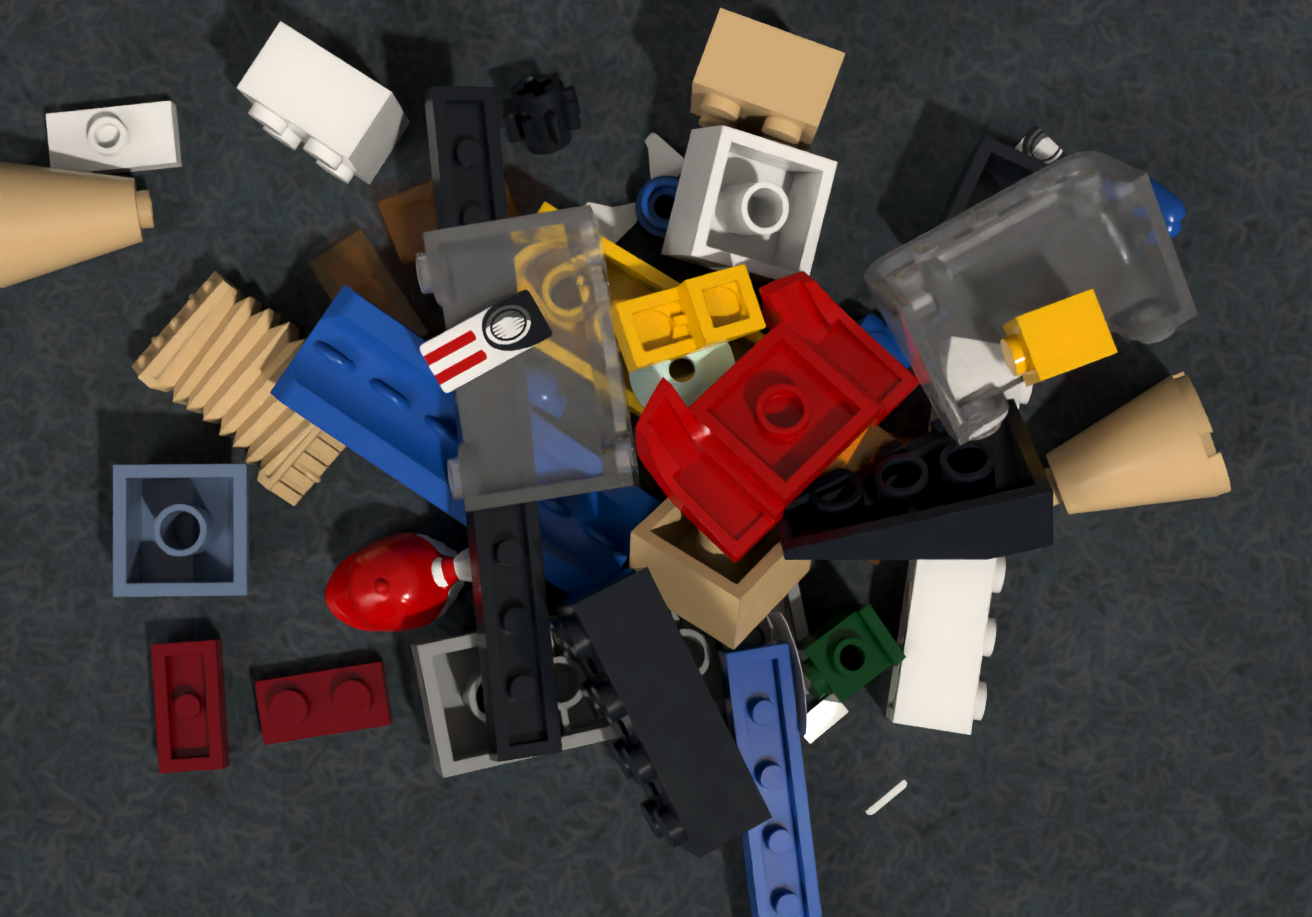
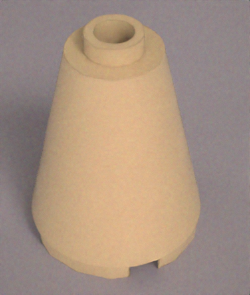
[0,161,154,288]
[1044,371,1231,514]

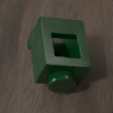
[795,604,906,703]

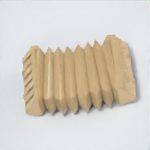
[132,271,346,506]

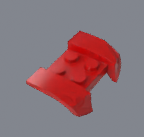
[635,271,920,564]

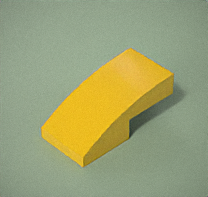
[608,264,766,373]

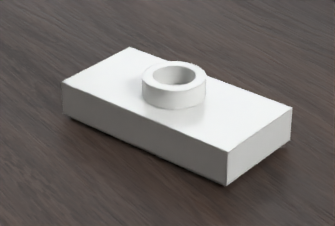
[46,101,182,175]

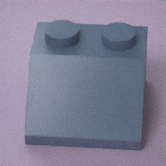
[113,464,249,597]

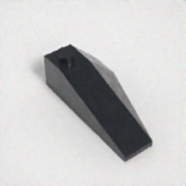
[776,398,1053,560]

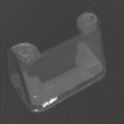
[864,151,1198,445]
[416,205,640,512]

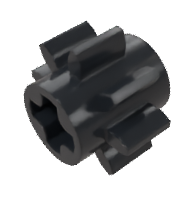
[502,74,582,155]

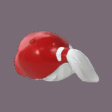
[325,532,472,632]

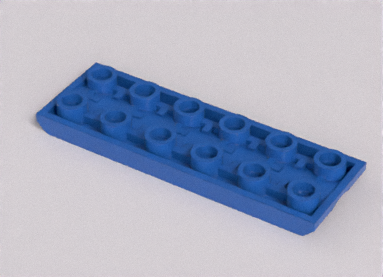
[270,284,663,595]

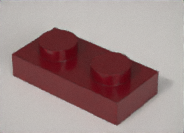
[151,638,230,774]
[255,660,393,745]

